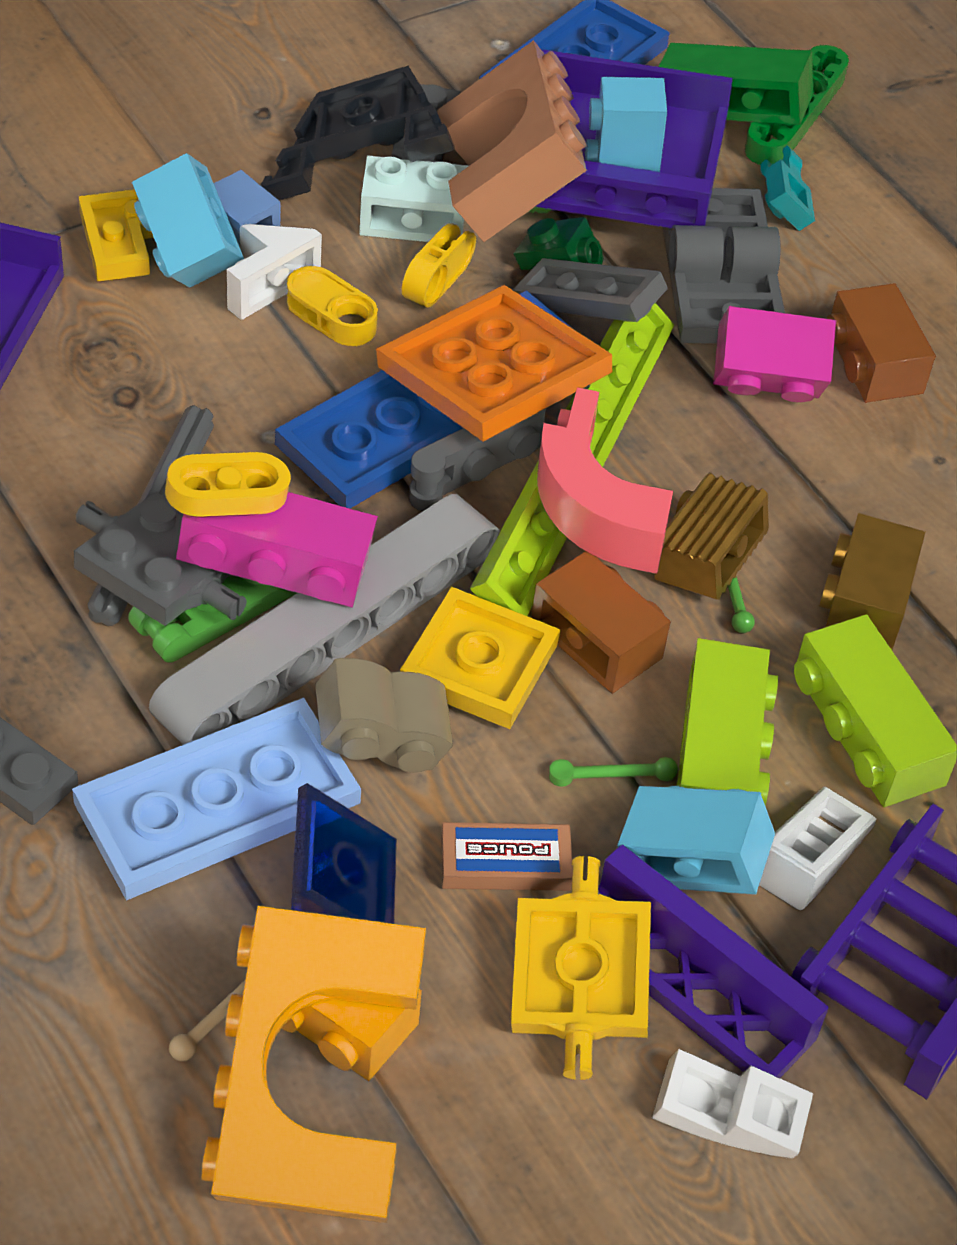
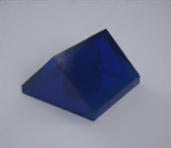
[291,783,397,924]

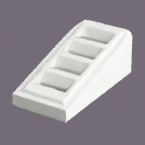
[759,787,877,910]

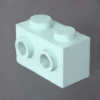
[360,156,468,242]

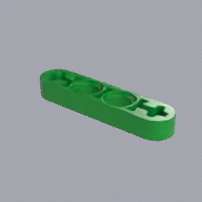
[744,45,849,165]

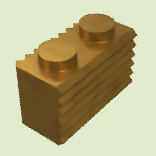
[654,472,769,600]

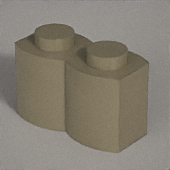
[315,658,453,773]

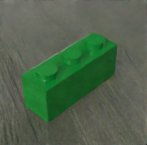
[658,42,814,125]

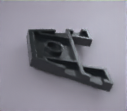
[261,65,454,201]

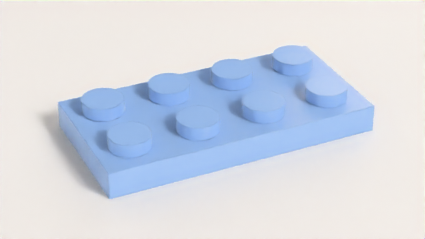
[72,698,361,901]

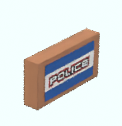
[441,822,573,891]

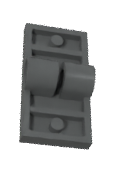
[662,188,785,344]

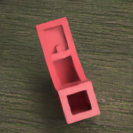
[537,387,673,574]

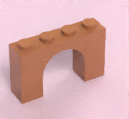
[437,40,587,242]

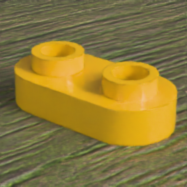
[165,452,291,517]

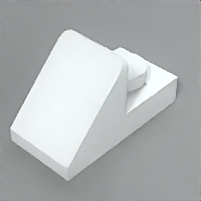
[227,224,322,320]

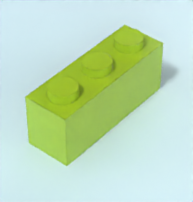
[794,614,957,808]
[676,638,778,806]

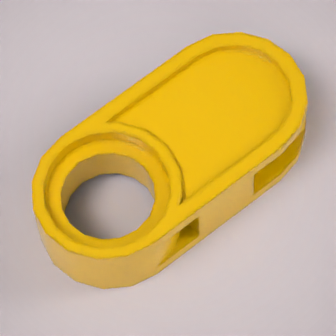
[401,223,476,308]
[287,266,378,346]

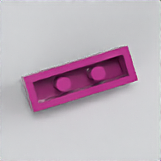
[176,492,378,608]

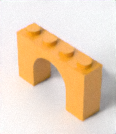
[202,906,426,1223]

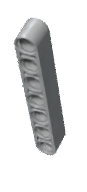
[149,494,500,745]

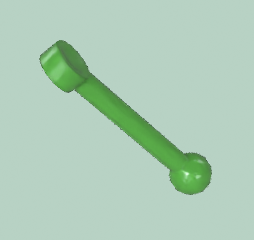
[727,576,755,634]
[549,757,678,787]

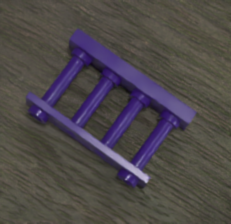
[791,803,957,1100]

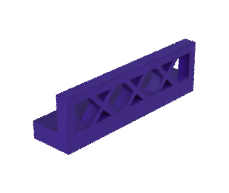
[598,844,829,1078]

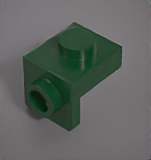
[513,217,604,271]

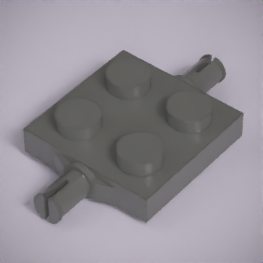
[74,492,247,626]

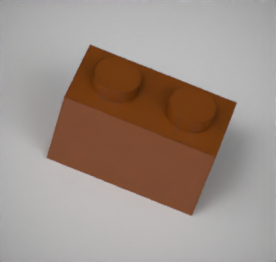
[826,283,936,403]
[531,551,671,694]

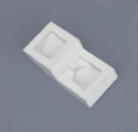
[652,1049,813,1158]

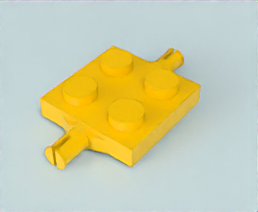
[511,856,651,1080]

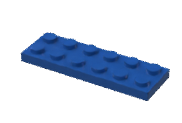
[275,290,573,508]

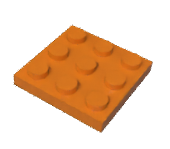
[376,285,612,442]

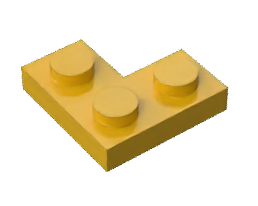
[78,189,154,282]

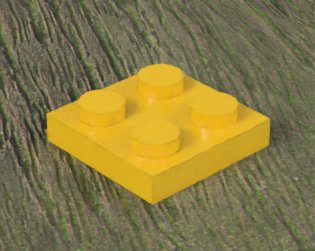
[400,586,560,729]

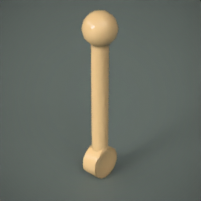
[169,980,246,1061]

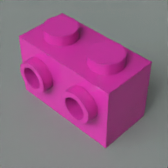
[713,306,836,402]

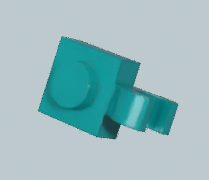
[760,145,815,231]

